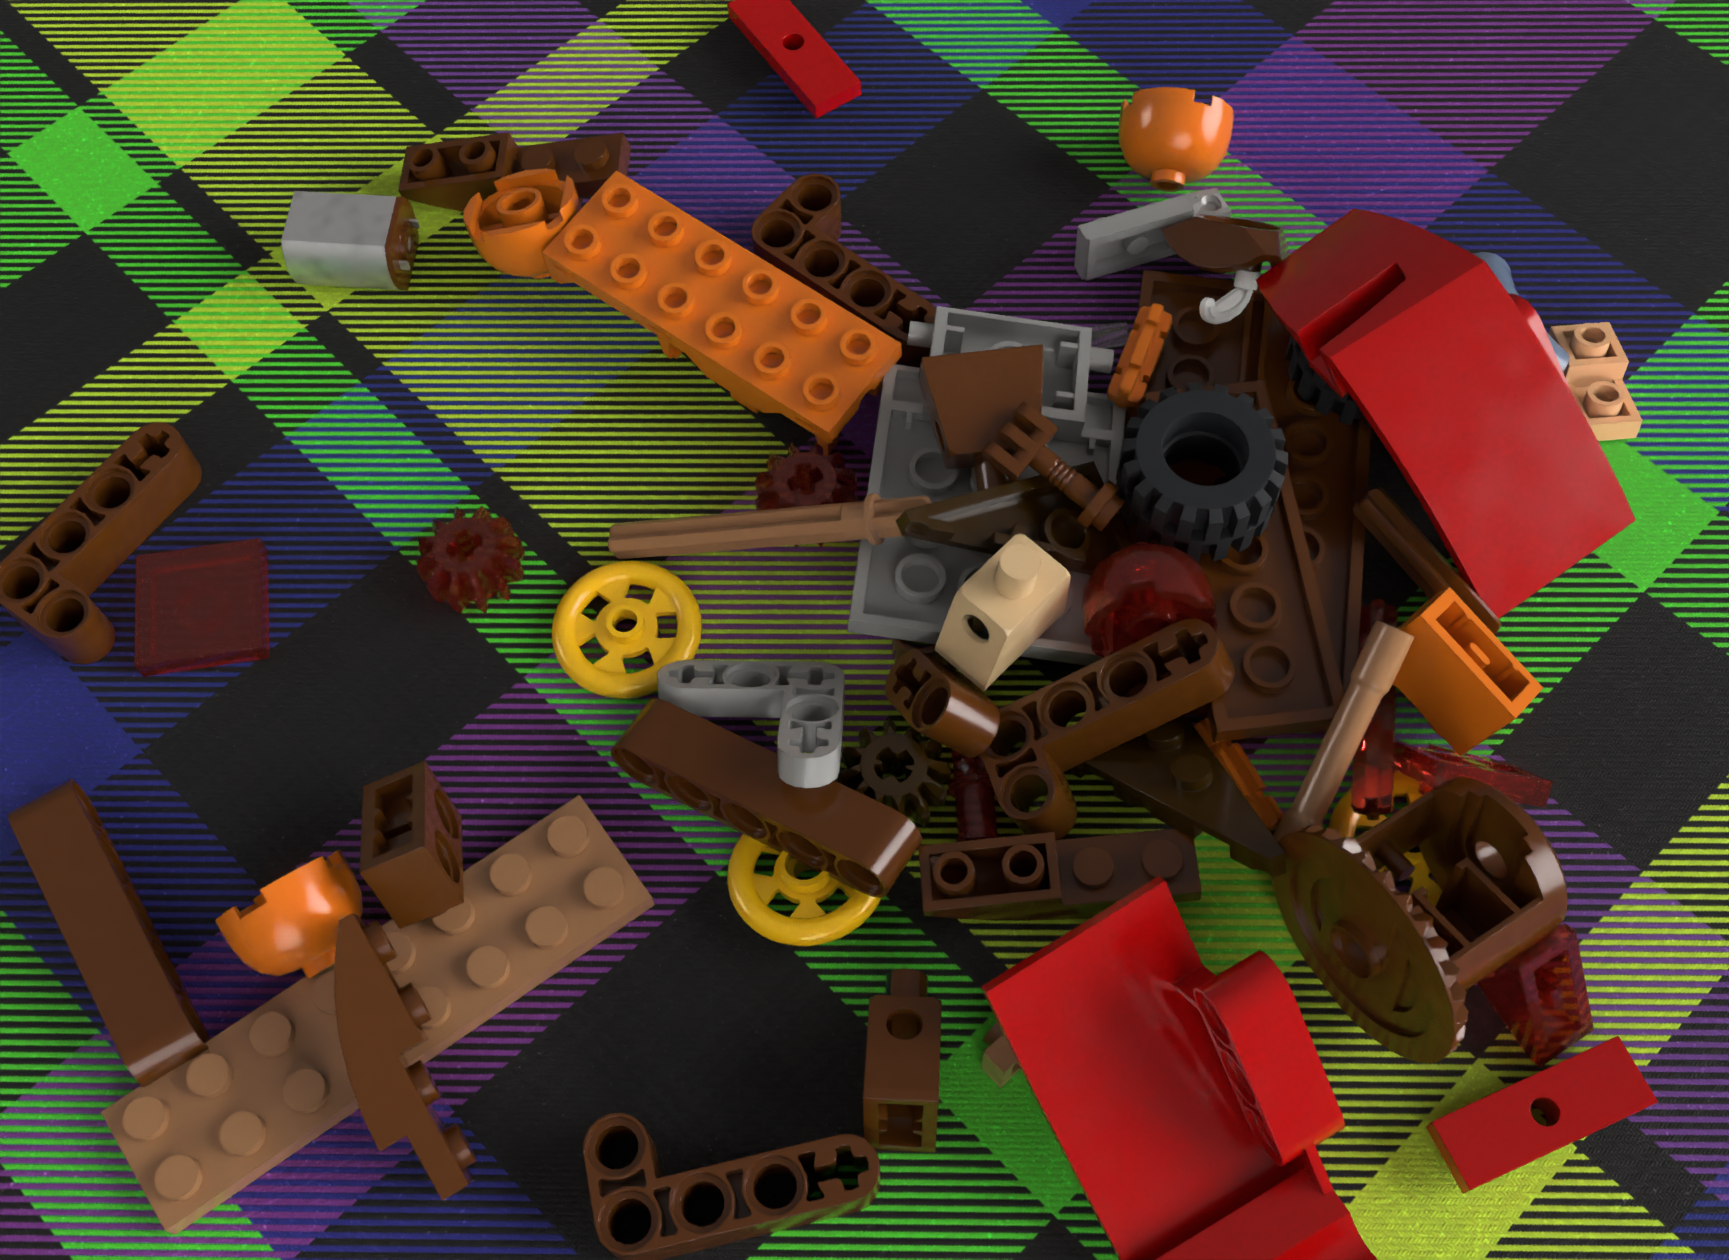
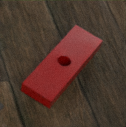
[727,0,861,119]
[1425,1036,1658,1194]

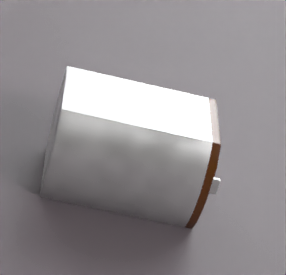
[281,191,420,290]

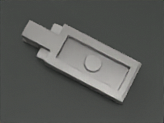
[1074,188,1231,281]

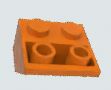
[1392,587,1543,757]

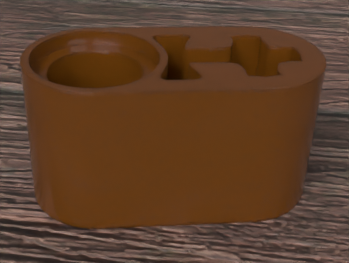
[885,649,1000,758]

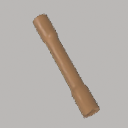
[1273,620,1415,842]

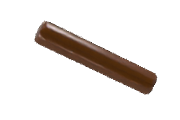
[1352,487,1502,634]

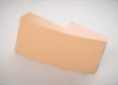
[1549,322,1643,441]

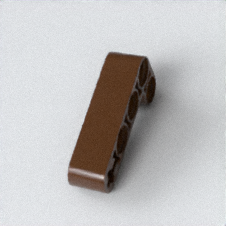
[751,173,936,368]
[0,422,202,665]
[981,619,1235,840]
[583,1113,881,1260]

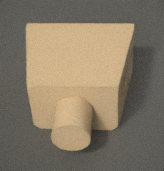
[934,533,1071,692]

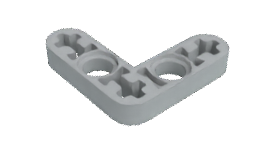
[657,660,845,788]

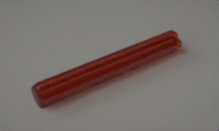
[1351,599,1398,820]

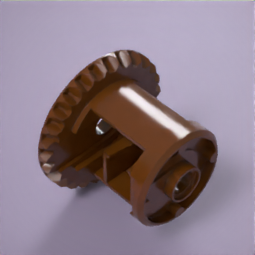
[1272,777,1568,1063]

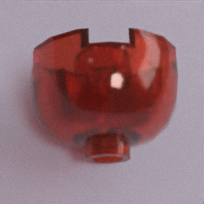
[1082,542,1217,658]

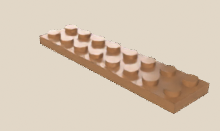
[101,795,655,1235]

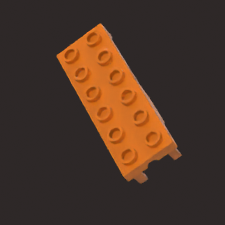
[542,170,902,456]

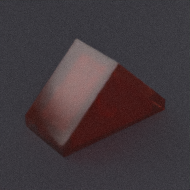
[1477,923,1594,1067]

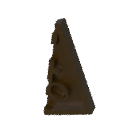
[896,461,1144,582]
[1069,714,1286,878]

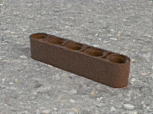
[611,699,922,898]
[8,778,210,1087]

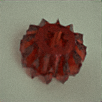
[755,441,858,548]
[416,506,525,614]

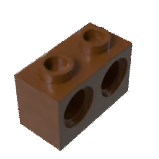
[359,760,464,929]

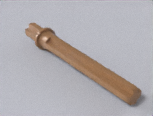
[607,493,931,559]

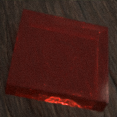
[134,538,270,677]

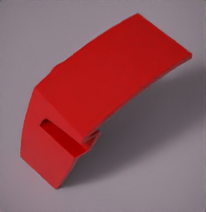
[1255,208,1636,618]
[981,876,1377,1260]

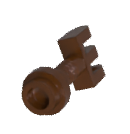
[981,402,1126,532]

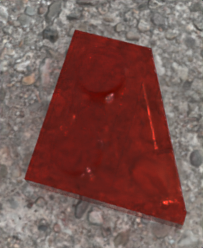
[1361,729,1553,808]

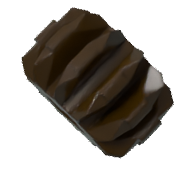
[838,718,951,827]

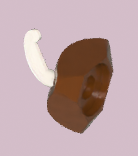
[1161,214,1289,325]

